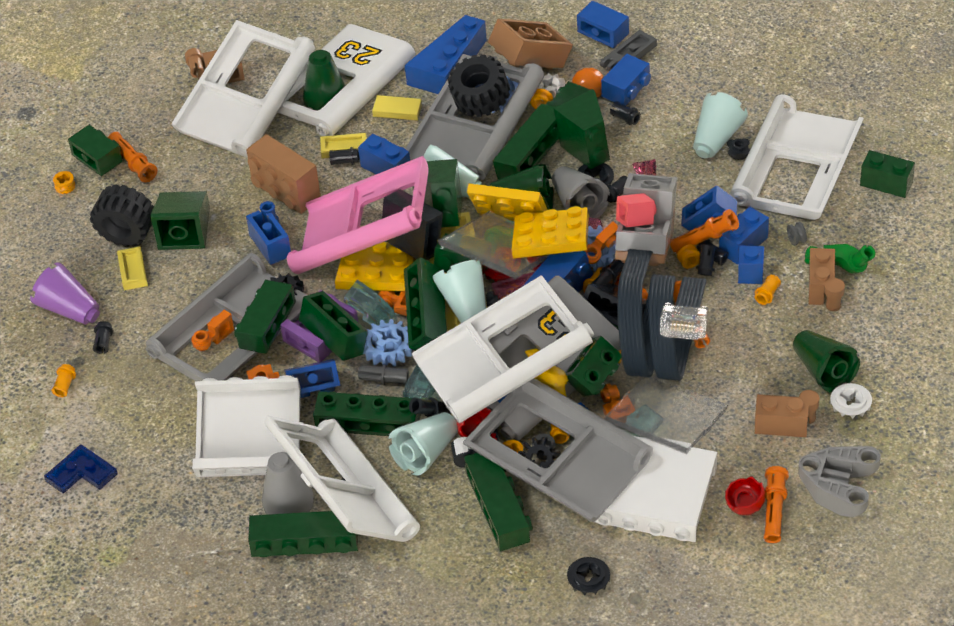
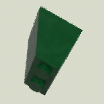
[554,89,610,169]
[412,159,462,227]
[151,191,210,250]

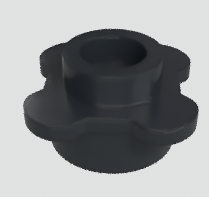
[727,138,750,160]

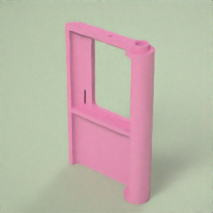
[287,156,428,275]

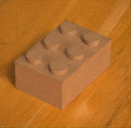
[488,18,573,69]
[246,134,321,214]

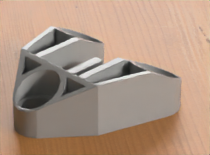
[798,446,881,517]

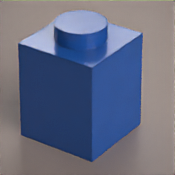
[738,245,764,284]

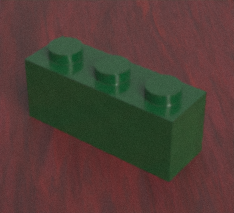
[234,279,296,354]
[299,291,368,361]

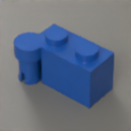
[246,201,291,265]

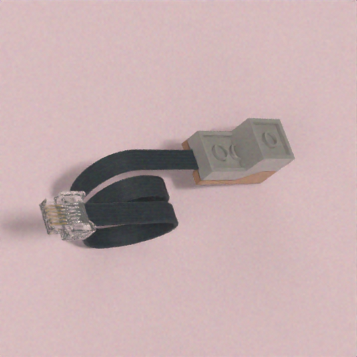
[615,173,709,381]

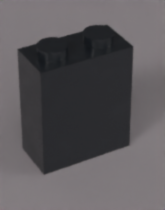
[382,189,443,260]
[583,284,647,326]

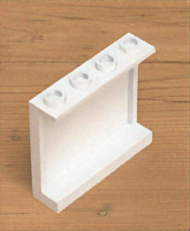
[192,375,300,477]
[595,436,717,542]

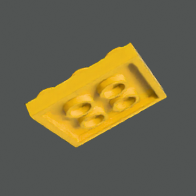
[467,183,548,221]
[512,206,589,259]
[335,242,415,291]

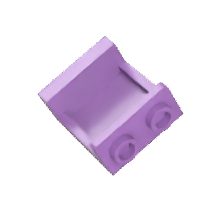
[280,290,358,362]

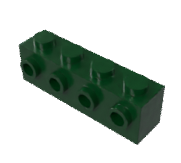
[493,104,559,179]
[404,257,447,351]
[313,391,421,436]
[464,453,533,552]
[248,511,358,557]

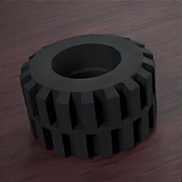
[448,54,510,117]
[90,184,154,247]

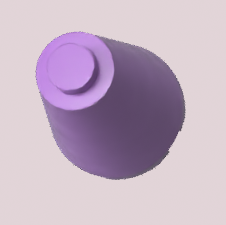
[30,262,100,325]

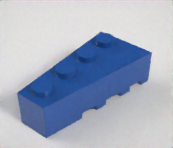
[405,15,487,94]
[522,251,593,293]

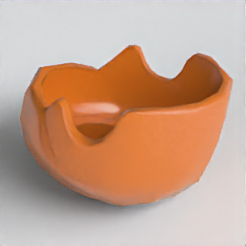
[572,68,604,97]

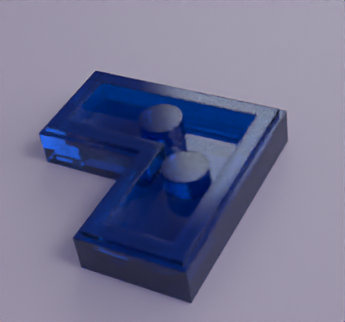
[44,444,118,494]

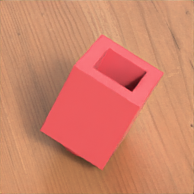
[616,193,656,228]

